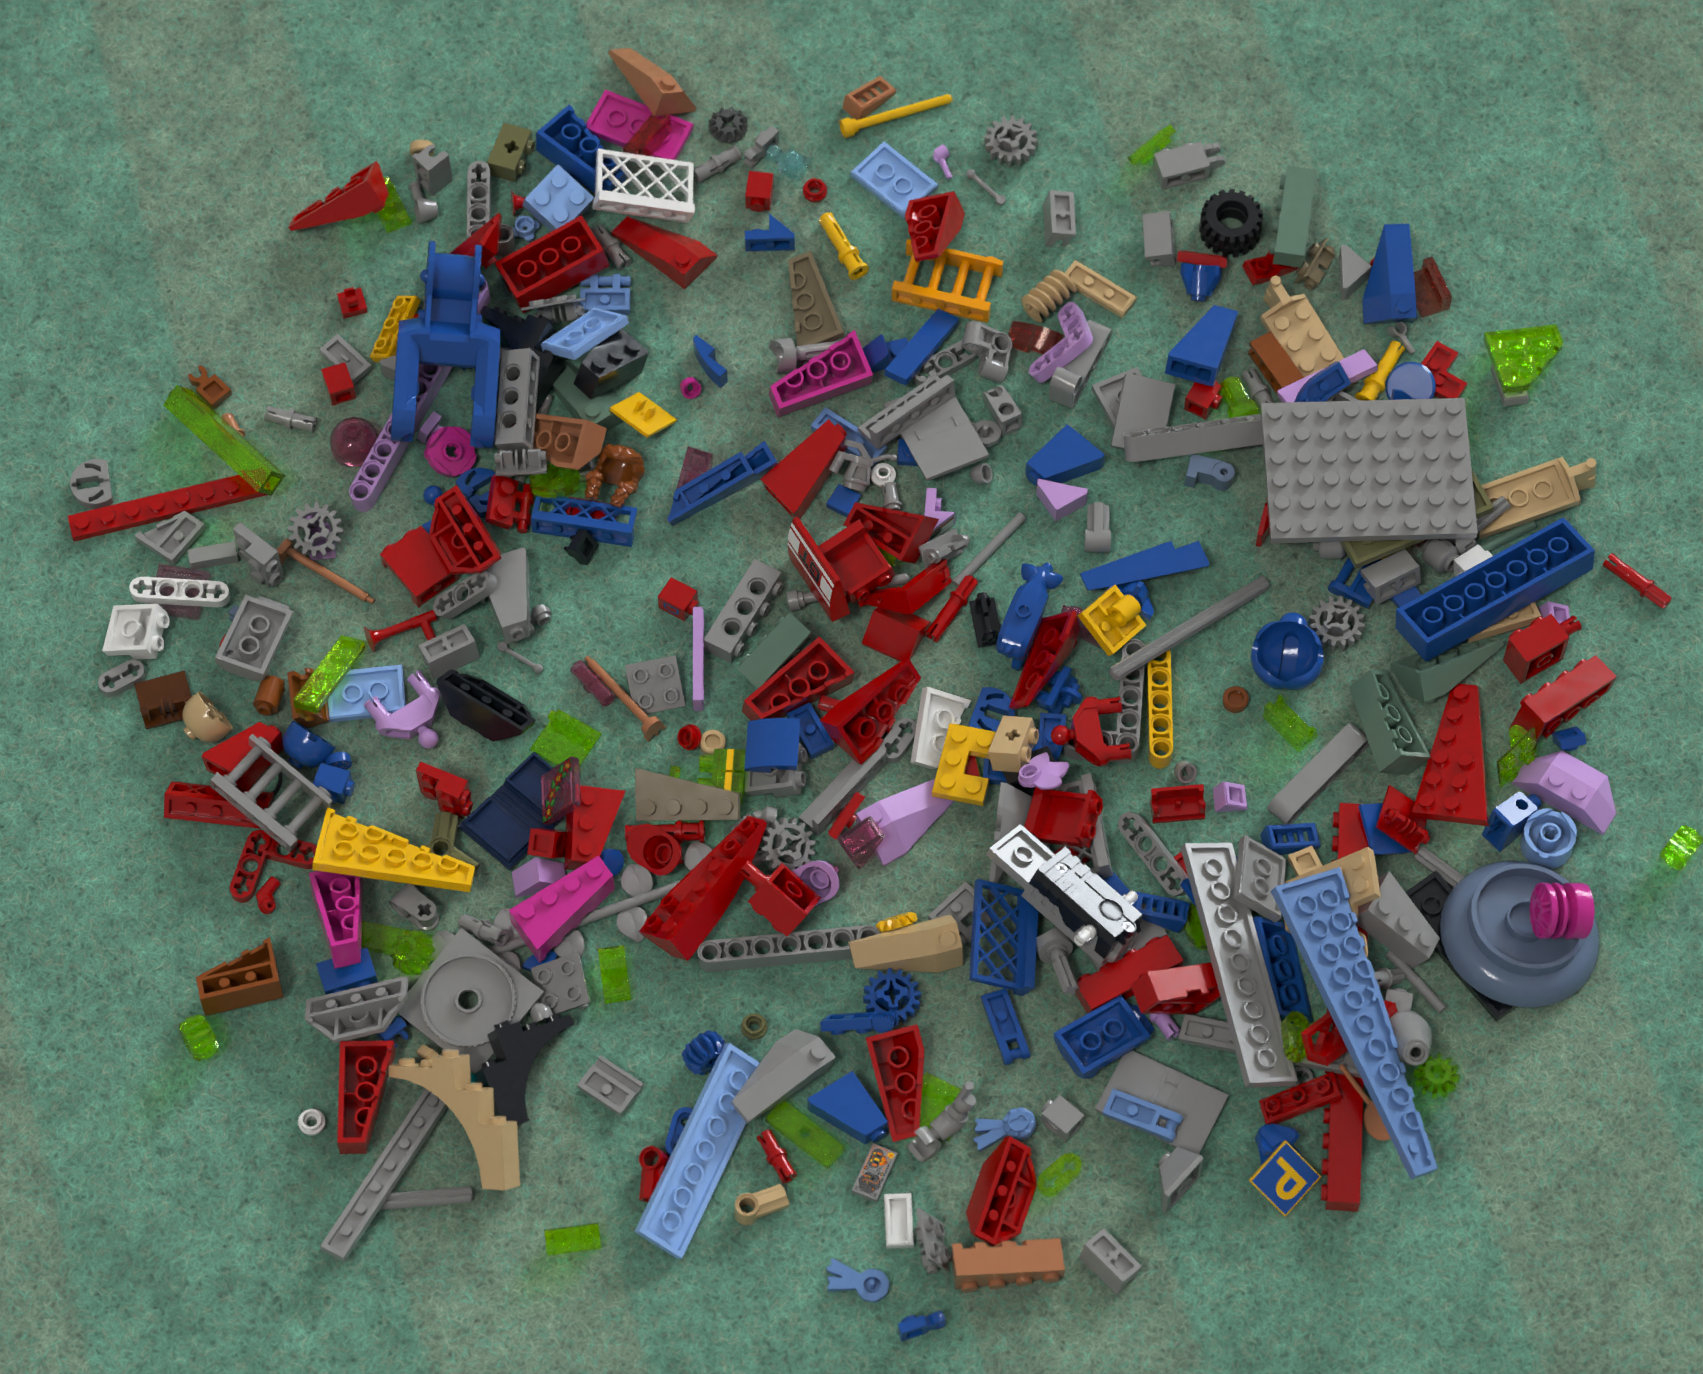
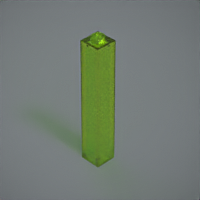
[163,385,286,496]

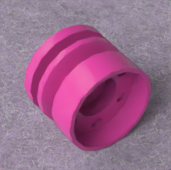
[1529,882,1595,939]

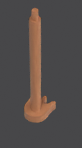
[276,538,375,604]
[584,656,666,742]

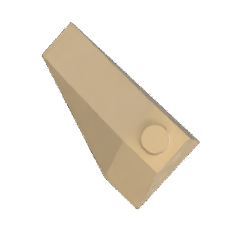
[848,915,963,973]

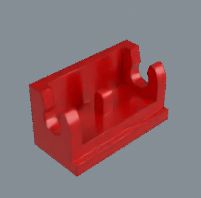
[1150,784,1206,824]

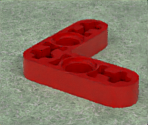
[230,830,317,903]

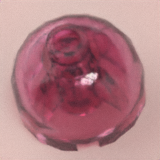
[330,417,379,468]

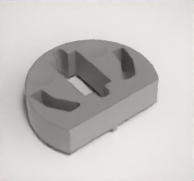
[70,459,113,509]

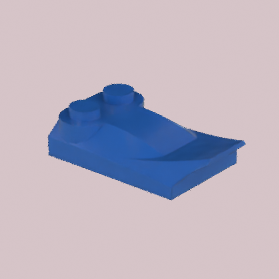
[1053,995,1155,1079]

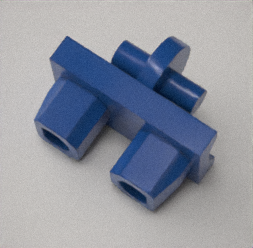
[1036,666,1082,714]

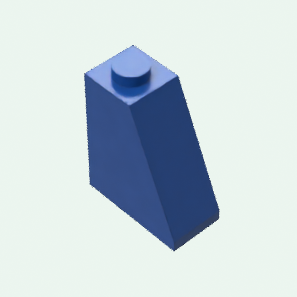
[1026,424,1105,486]
[807,1071,888,1145]

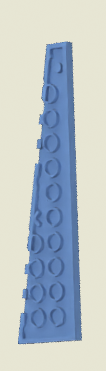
[1271,867,1438,1180]

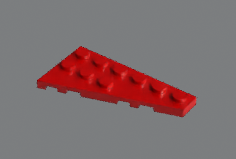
[1412,684,1489,826]

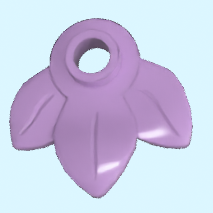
[1018,753,1069,790]

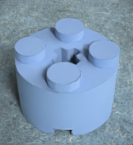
[1520,808,1577,869]

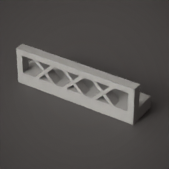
[858,374,955,450]
[799,747,887,837]

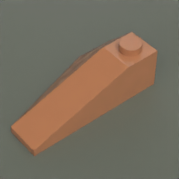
[608,48,696,116]
[511,414,607,470]

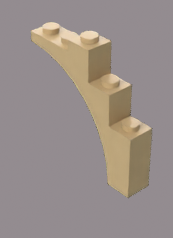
[388,1049,520,1190]

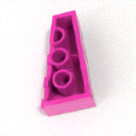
[509,856,615,963]
[309,871,363,969]

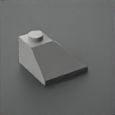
[1158,1147,1204,1215]

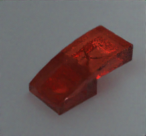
[1008,321,1064,355]

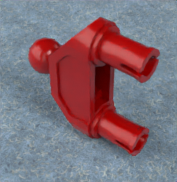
[1051,696,1132,767]

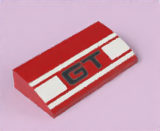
[788,517,850,622]

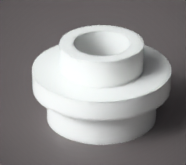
[871,463,896,487]
[298,1109,325,1135]

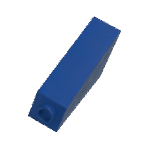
[1165,305,1238,387]

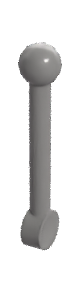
[966,169,1006,206]
[497,642,543,674]

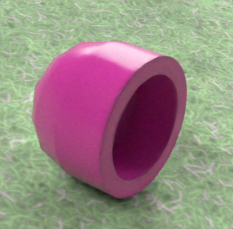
[680,377,702,399]

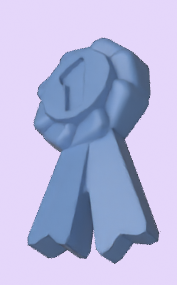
[973,1107,1036,1151]
[826,1258,889,1303]

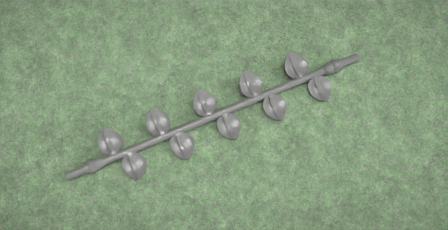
[394,842,769,991]

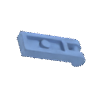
[1102,1089,1183,1143]

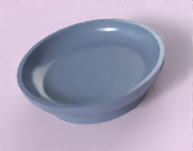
[1440,861,1600,1007]

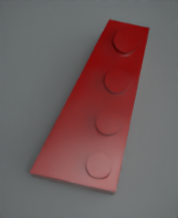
[1509,655,1617,751]

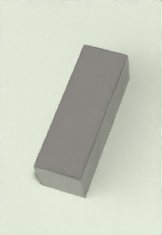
[187,541,239,570]

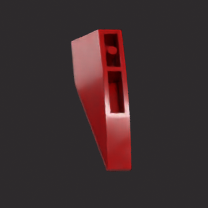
[639,816,767,961]

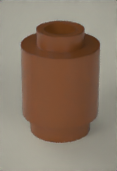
[253,675,285,716]

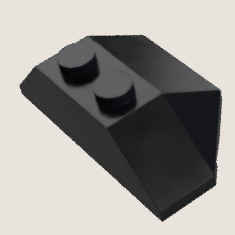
[436,669,536,742]

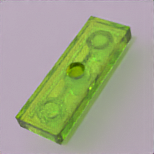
[765,1100,845,1170]

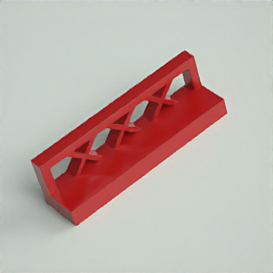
[164,781,274,829]
[1301,1000,1397,1066]

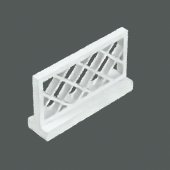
[593,149,695,223]

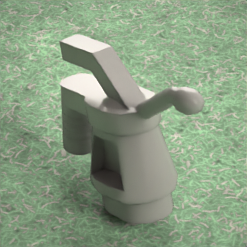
[828,439,897,492]

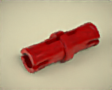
[757,1130,797,1184]

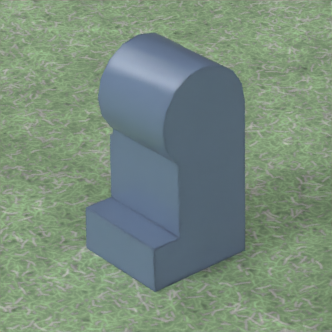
[1184,454,1235,491]

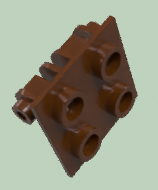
[134,670,191,730]

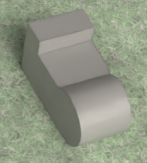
[982,385,1023,437]

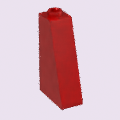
[760,419,848,519]

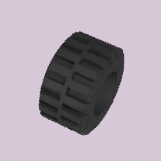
[1199,189,1263,258]

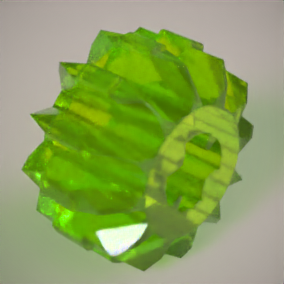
[1660,825,1703,870]
[390,930,436,976]
[179,1014,219,1061]
[1413,1053,1460,1099]

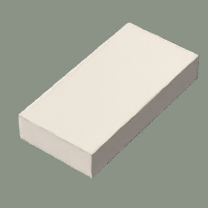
[884,1193,914,1249]

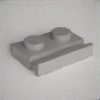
[577,1055,644,1117]

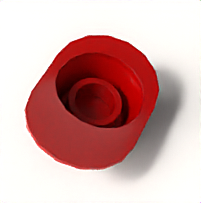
[626,824,683,876]

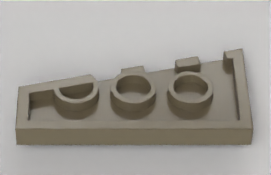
[635,768,741,821]

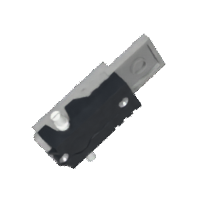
[986,824,1143,965]

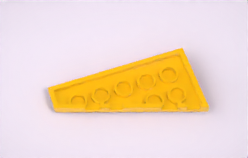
[313,807,475,892]

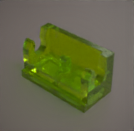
[377,177,412,233]
[1263,694,1318,752]

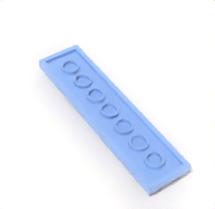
[634,1043,760,1259]

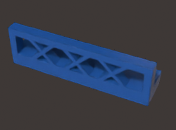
[531,493,637,547]

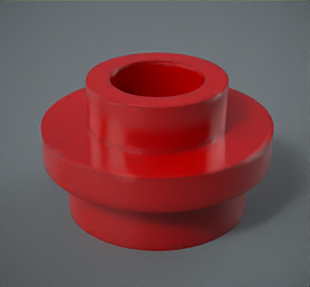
[803,178,827,202]
[677,724,701,750]

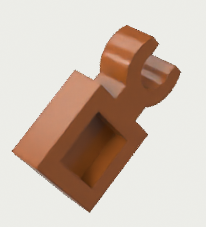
[188,365,232,409]

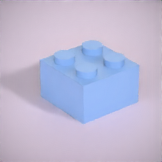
[523,165,594,232]

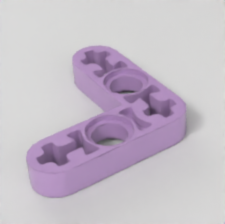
[1029,302,1093,383]

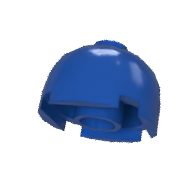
[282,721,335,769]

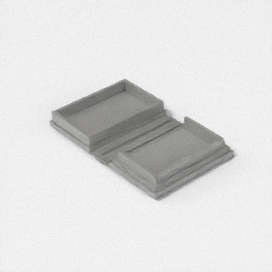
[884,396,989,481]
[1095,1050,1229,1154]

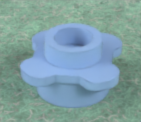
[512,216,539,241]

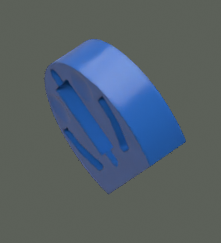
[456,468,495,518]
[968,687,1015,732]

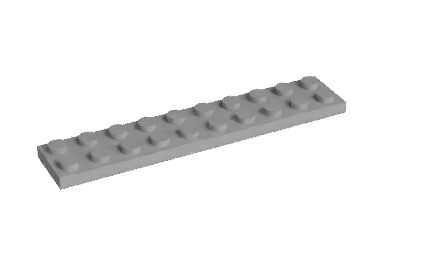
[1181,843,1297,1088]

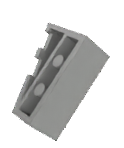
[1356,871,1440,968]

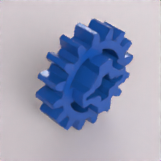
[863,968,921,1024]

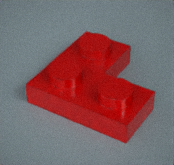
[1421,341,1467,399]

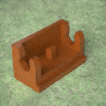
[287,668,330,728]

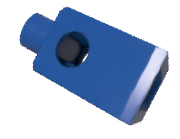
[1482,792,1542,852]

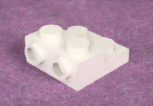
[102,603,170,660]

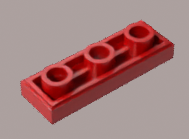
[1259,1071,1343,1124]

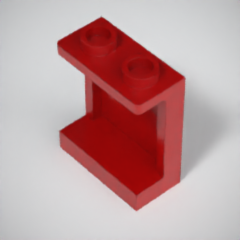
[818,520,895,603]
[380,526,459,608]
[1024,787,1103,848]

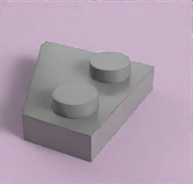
[135,511,206,565]

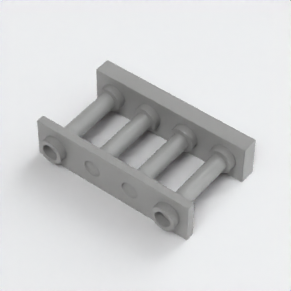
[210,734,332,853]

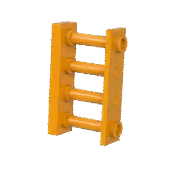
[892,239,1003,323]

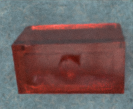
[623,114,672,164]
[1414,256,1452,317]

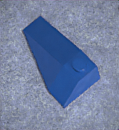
[1362,224,1417,324]

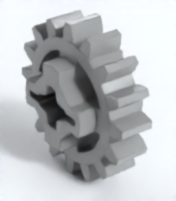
[984,116,1038,167]
[287,502,344,559]
[1308,596,1365,651]
[758,817,816,871]

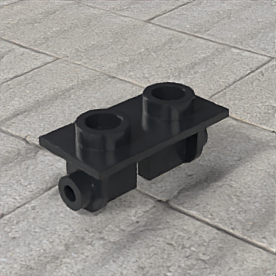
[969,592,1001,648]

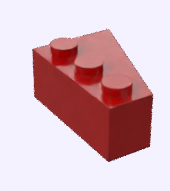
[843,502,939,564]
[564,785,626,870]
[1131,962,1221,1014]

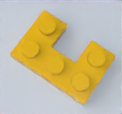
[932,723,996,806]

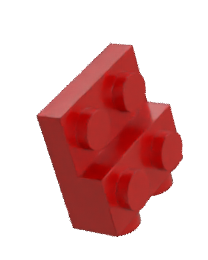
[416,761,473,819]

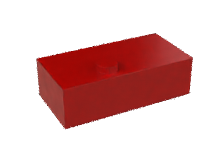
[495,215,610,313]

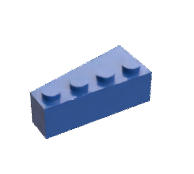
[536,104,626,194]

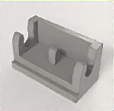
[412,145,453,196]
[1043,190,1076,247]
[1143,211,1176,267]
[1361,549,1421,605]
[418,624,480,680]
[1079,1228,1142,1295]

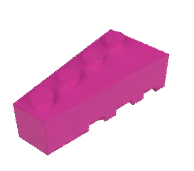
[769,330,873,417]

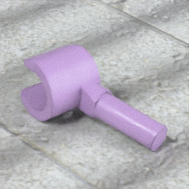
[933,144,952,180]

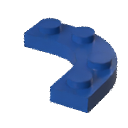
[1294,361,1351,402]
[983,712,1066,785]

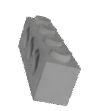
[494,348,540,453]
[703,559,783,664]

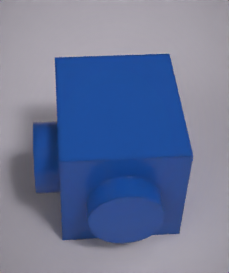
[312,763,355,804]

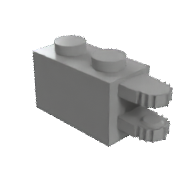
[1153,142,1226,190]

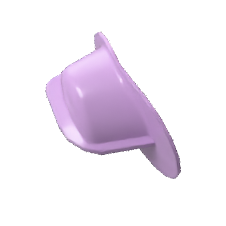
[792,860,839,907]

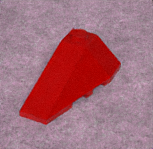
[288,161,389,231]
[905,191,965,262]
[820,658,921,765]

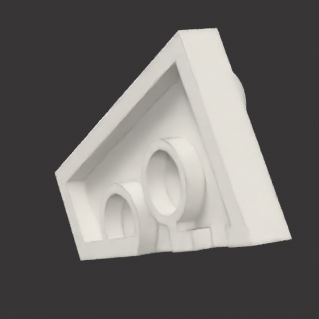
[910,687,971,769]

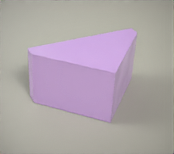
[1036,479,1088,521]
[512,857,566,897]

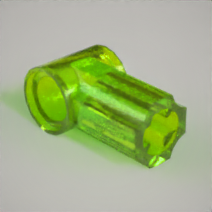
[1219,376,1259,418]

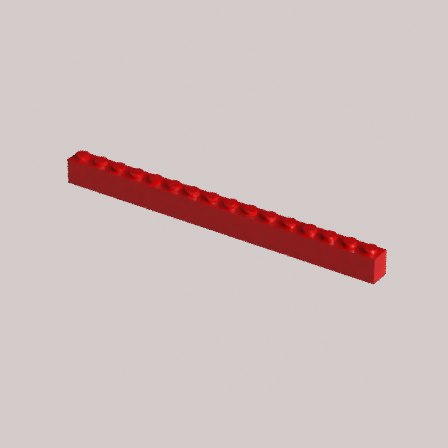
[1320,803,1369,1212]

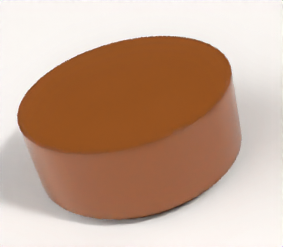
[1222,686,1249,713]

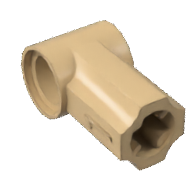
[734,1184,789,1225]

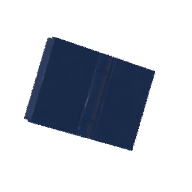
[458,752,574,871]

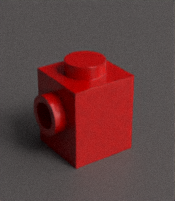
[1184,381,1223,420]

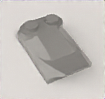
[215,595,293,681]

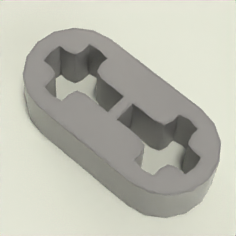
[98,660,146,697]
[880,718,917,763]

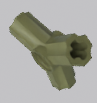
[426,812,480,877]

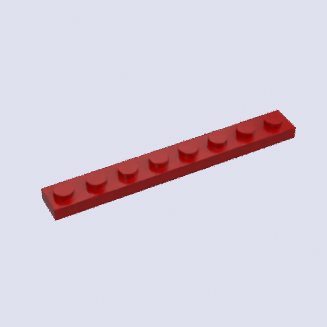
[68,468,273,542]

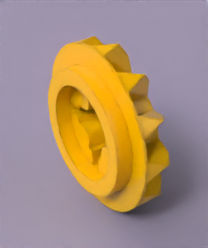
[876,912,918,933]

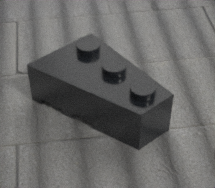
[573,328,649,399]

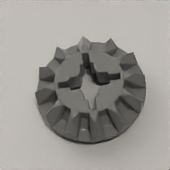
[709,107,748,143]

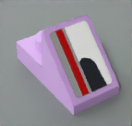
[924,488,955,542]

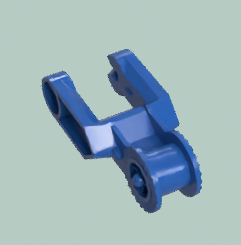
[390,241,500,449]

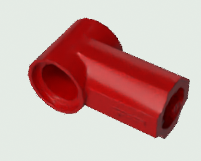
[639,1146,670,1202]

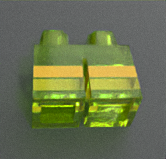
[697,749,746,805]

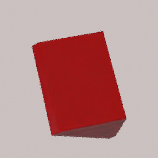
[862,607,931,662]

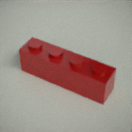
[1075,935,1184,1014]

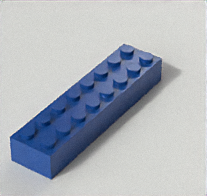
[1395,517,1595,662]

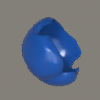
[1251,612,1324,690]

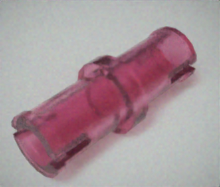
[570,660,615,707]

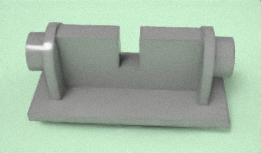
[918,528,970,569]

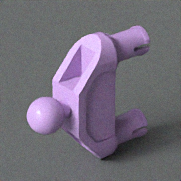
[364,670,441,749]

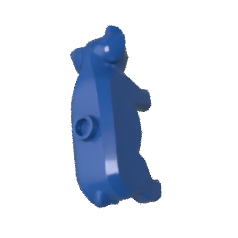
[996,563,1063,671]

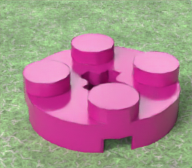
[424,426,476,478]

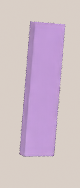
[1277,349,1378,403]
[693,607,704,711]

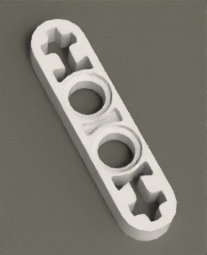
[129,577,230,608]

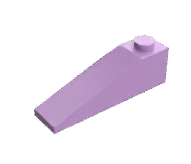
[856,779,955,867]

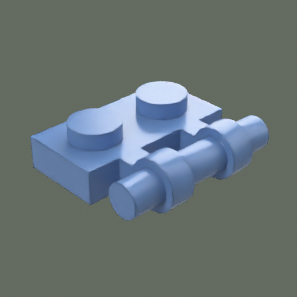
[580,274,631,315]

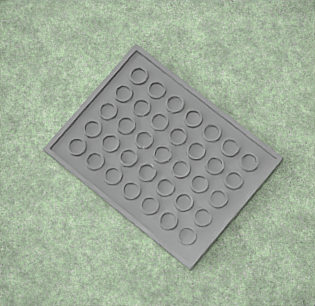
[1260,398,1478,543]

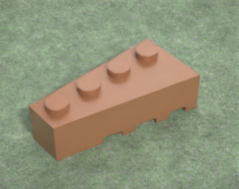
[951,1238,1065,1292]

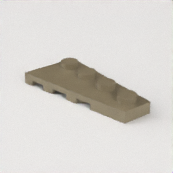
[788,251,845,346]

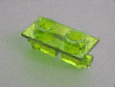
[544,1223,602,1256]

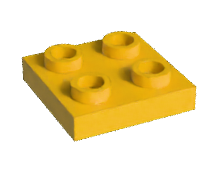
[1077,585,1146,657]

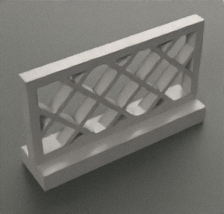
[1041,773,1113,878]

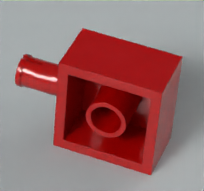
[1503,614,1582,684]
[738,860,821,937]

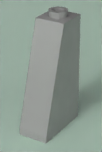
[482,547,531,644]

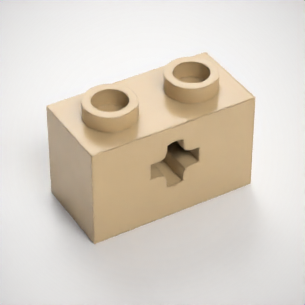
[988,715,1039,773]

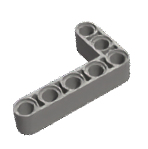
[1063,639,1145,764]

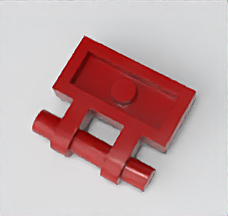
[485,474,535,534]

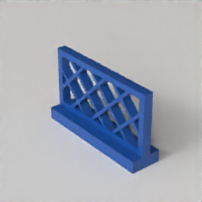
[969,879,1038,996]

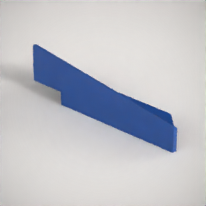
[667,441,778,526]
[1080,541,1209,590]

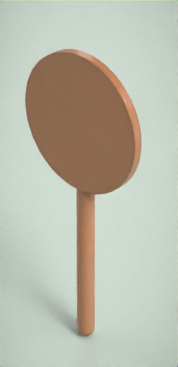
[1339,1064,1391,1141]

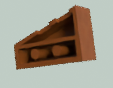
[196,937,284,1016]

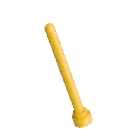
[839,94,953,138]

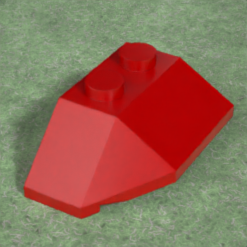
[449,213,502,269]
[429,485,502,574]
[966,1136,1037,1246]

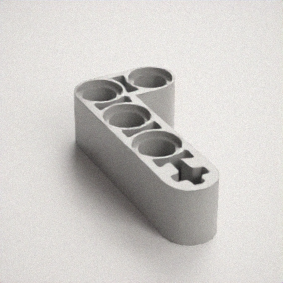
[467,161,515,255]
[1049,320,1113,409]

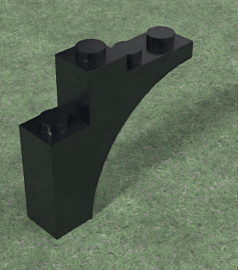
[480,306,563,414]
[474,1014,574,1127]

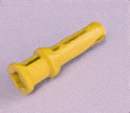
[818,212,869,280]
[1354,341,1405,401]

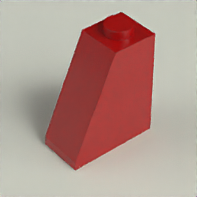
[201,722,284,792]

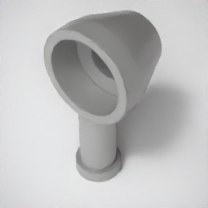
[409,181,438,223]

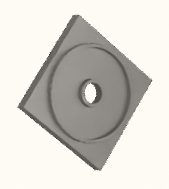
[397,928,544,1075]

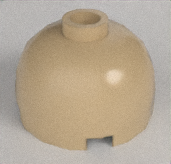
[182,691,233,743]

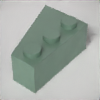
[737,612,817,689]

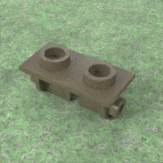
[1294,238,1335,290]

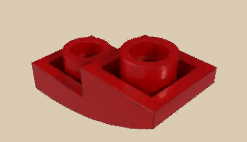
[1242,250,1298,285]

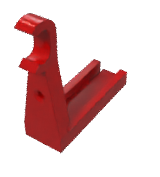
[845,559,952,614]

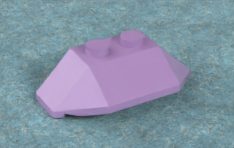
[1512,750,1616,835]

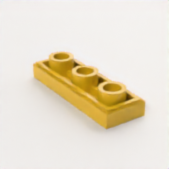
[370,296,421,362]

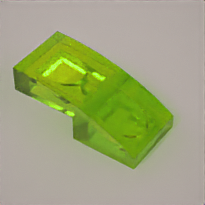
[598,945,631,1004]

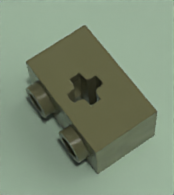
[487,123,535,182]

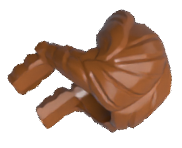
[585,444,645,509]

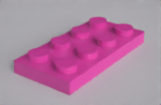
[586,89,694,160]

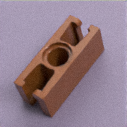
[1248,331,1304,396]

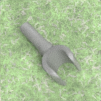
[1387,322,1415,355]

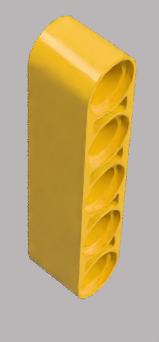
[1146,649,1173,769]

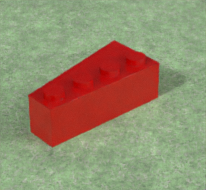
[742,636,855,721]
[337,1041,396,1154]

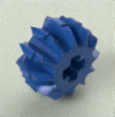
[682,1030,725,1076]

